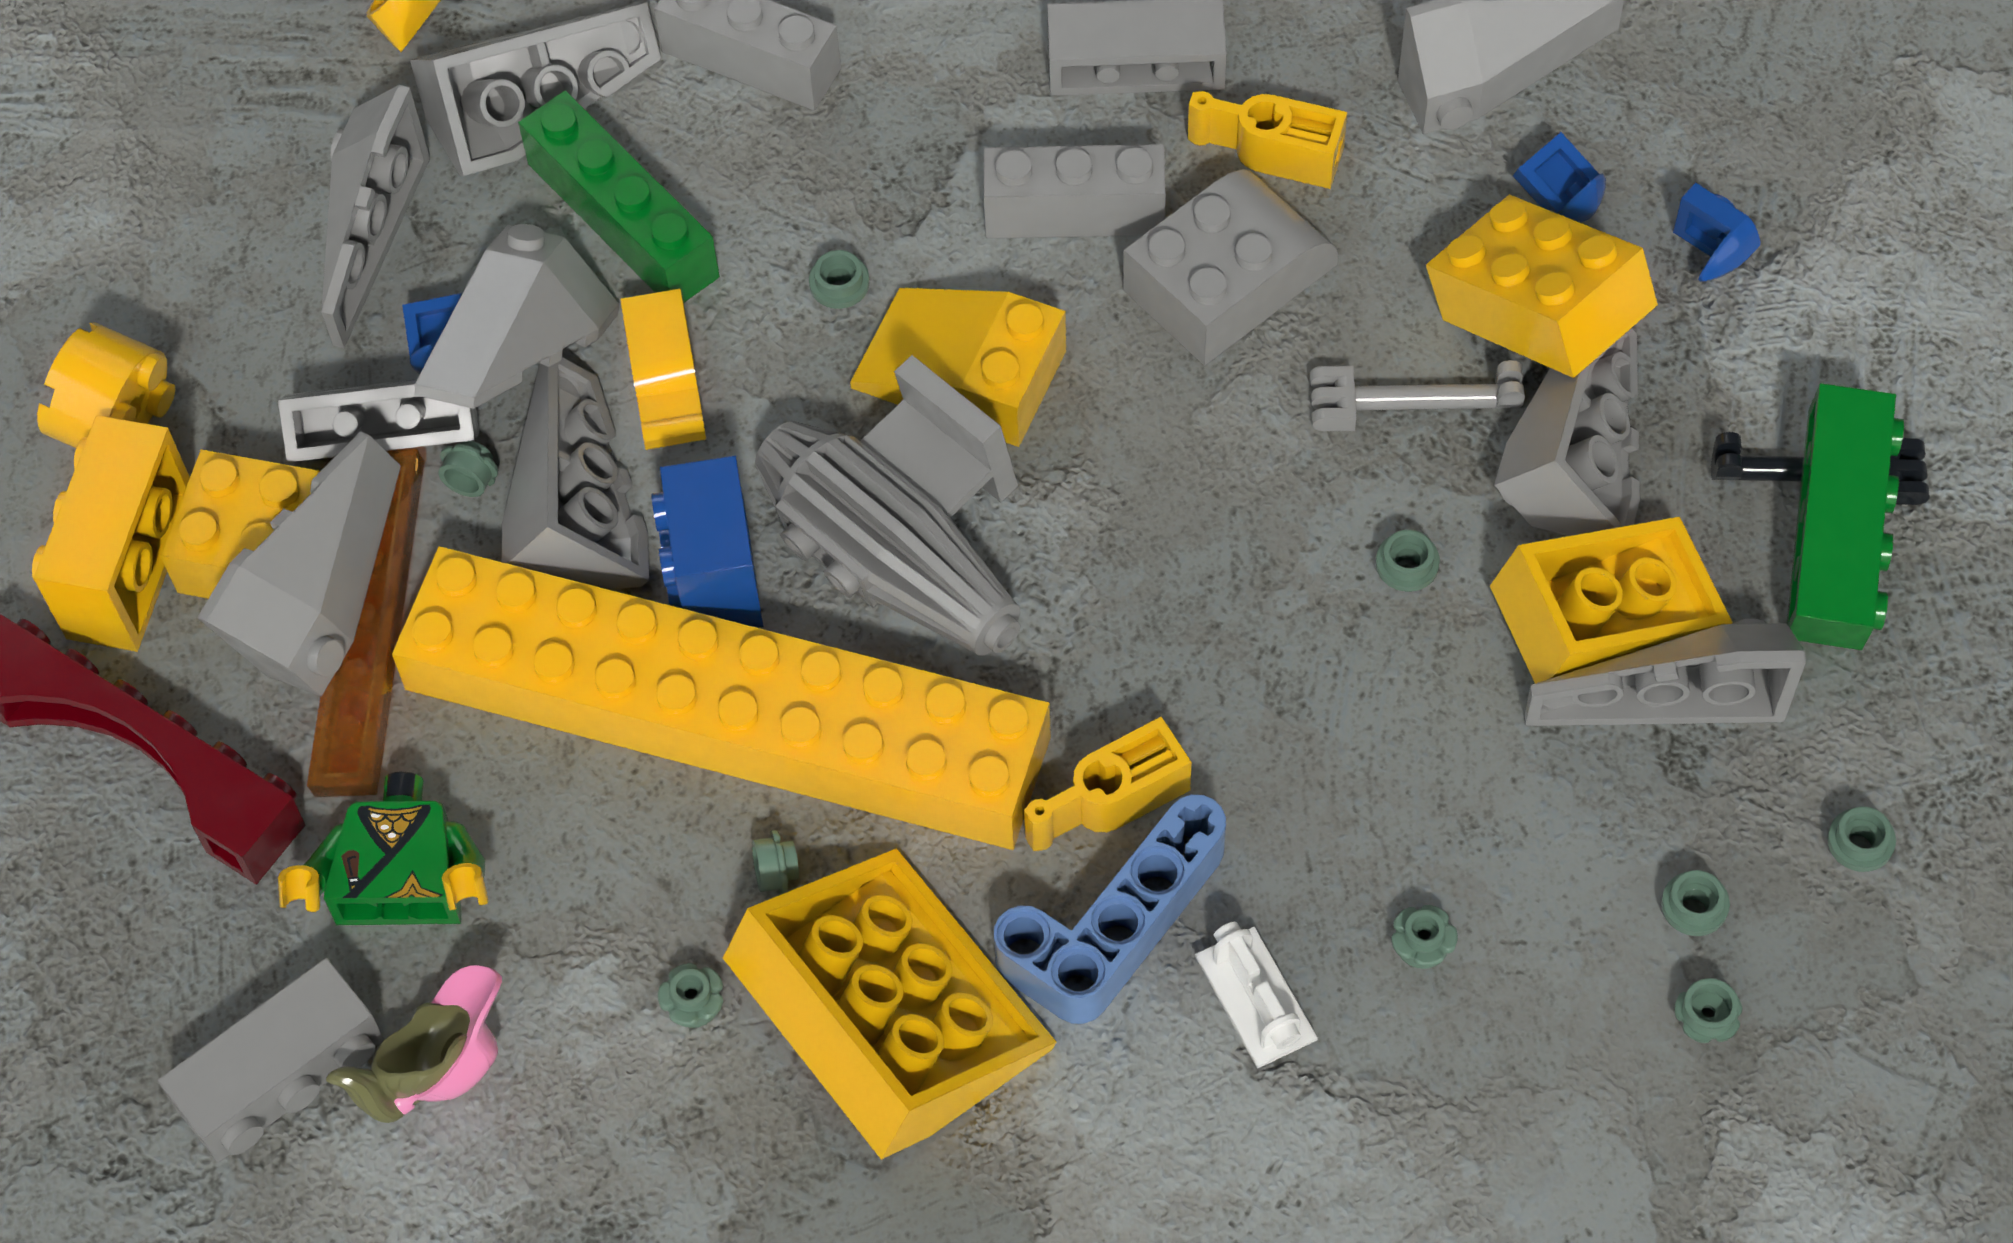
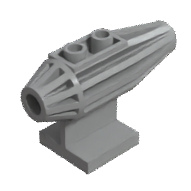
[755,355,1021,656]

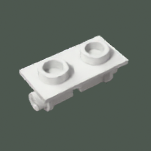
[1195,922,1318,1069]

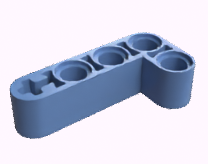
[994,794,1226,1024]

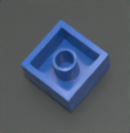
[651,455,764,628]

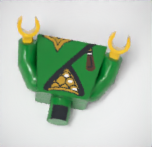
[278,771,489,925]

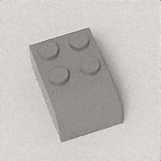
[1123,170,1338,366]

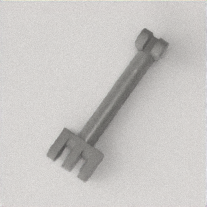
[1310,360,1525,431]

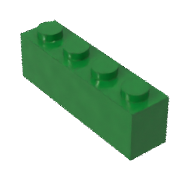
[518,90,720,303]
[1786,383,1904,650]

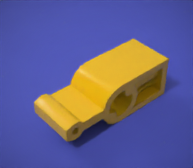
[1188,91,1347,189]
[620,289,707,450]
[1024,716,1192,851]

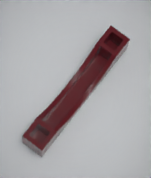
[0,614,306,885]

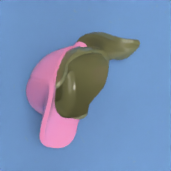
[326,965,502,1123]

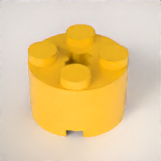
[37,322,176,448]

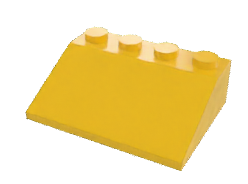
[723,848,1057,1160]

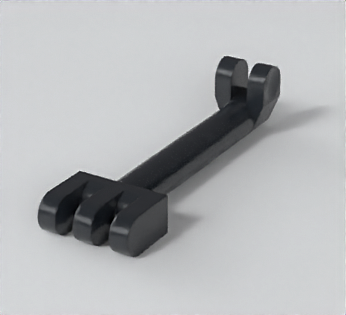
[1711,432,1930,505]

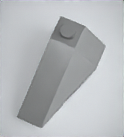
[1398,0,1624,134]
[410,2,661,176]
[321,85,430,348]
[414,224,619,409]
[1494,328,1640,536]
[501,357,649,590]
[197,432,401,697]
[1524,619,1806,726]

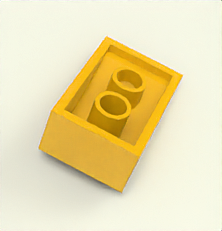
[850,288,1066,447]
[1490,517,1733,683]

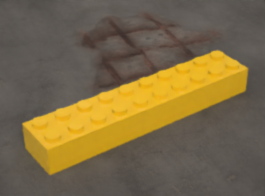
[392,546,1051,850]

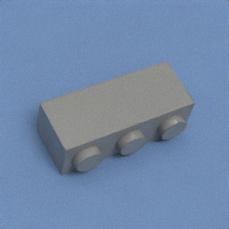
[654,0,841,111]
[1047,0,1227,96]
[984,144,1166,238]
[278,379,480,462]
[157,958,384,1164]

